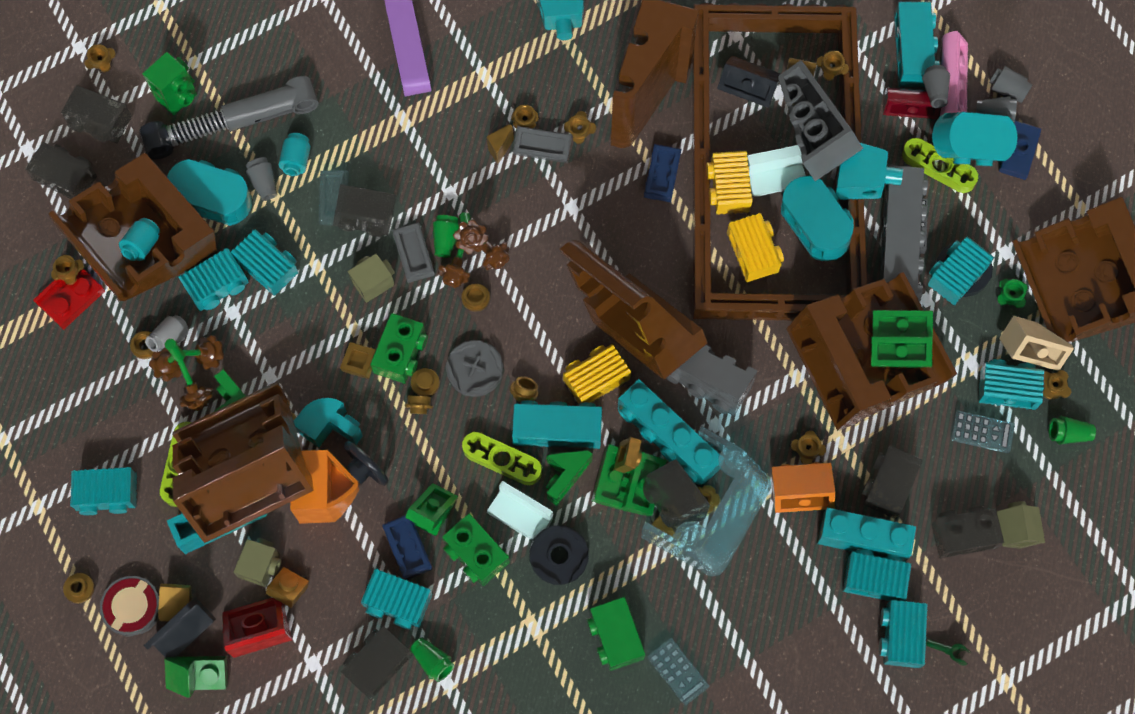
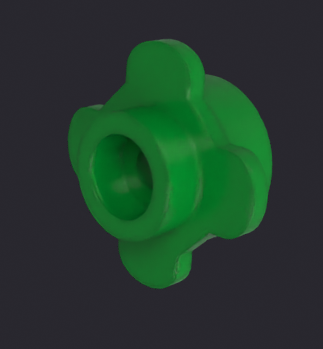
[997,279,1028,308]

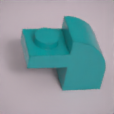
[294,398,363,448]

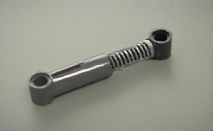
[139,76,319,159]

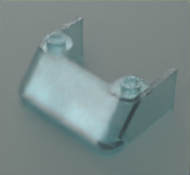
[641,426,771,576]

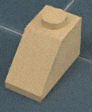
[999,316,1074,371]

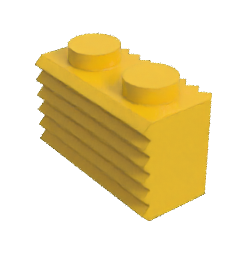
[706,151,752,215]
[727,213,784,282]
[563,344,631,404]

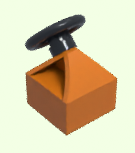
[290,441,389,524]

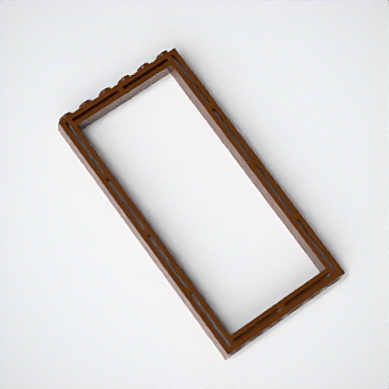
[692,3,867,321]

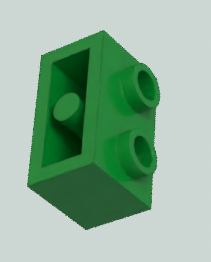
[142,52,197,116]
[370,313,428,384]
[442,514,510,586]
[586,597,645,671]

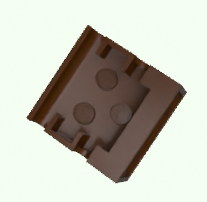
[611,0,699,148]
[48,153,217,301]
[1012,197,1135,343]
[559,240,707,380]
[786,272,957,431]
[172,381,314,543]

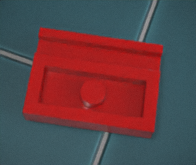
[33,268,105,330]

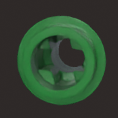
[433,215,459,258]
[1048,415,1096,445]
[410,637,454,682]

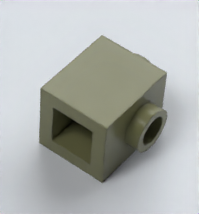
[347,253,395,303]
[997,501,1045,549]
[233,538,281,588]

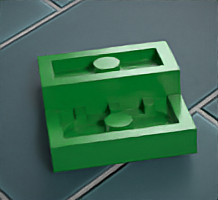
[871,310,933,367]
[591,444,667,516]

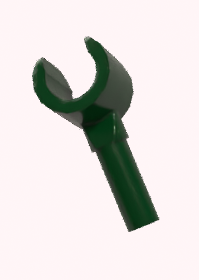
[926,639,971,666]

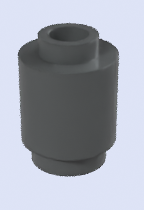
[989,66,1033,103]

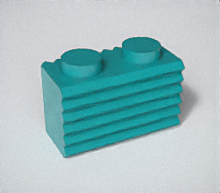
[231,229,298,296]
[928,236,995,305]
[178,248,249,312]
[978,359,1045,410]
[70,467,137,515]
[843,549,911,601]
[361,569,433,630]
[879,600,928,668]

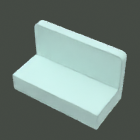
[747,145,806,197]
[487,481,553,541]

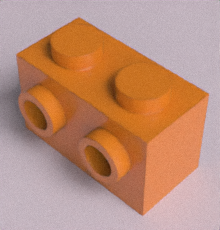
[772,462,835,513]

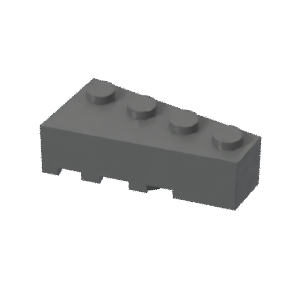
[778,60,863,181]
[638,345,757,416]

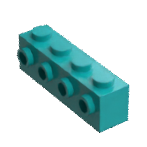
[617,379,724,487]

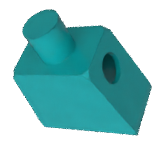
[536,0,585,40]
[836,143,903,200]

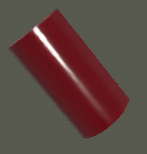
[883,88,941,119]

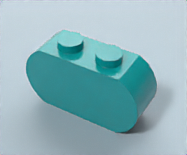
[932,112,1017,166]
[167,159,252,226]
[781,176,854,261]

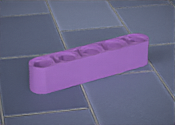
[384,0,431,97]

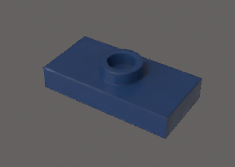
[999,121,1042,180]
[644,144,682,203]
[382,515,432,580]

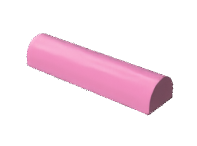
[940,31,968,116]

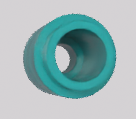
[278,133,311,176]
[119,218,160,261]

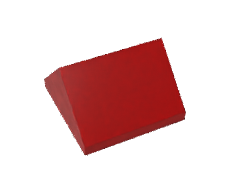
[222,598,292,658]

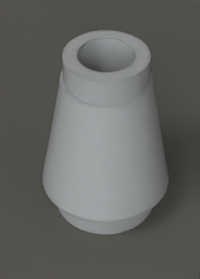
[145,315,188,352]

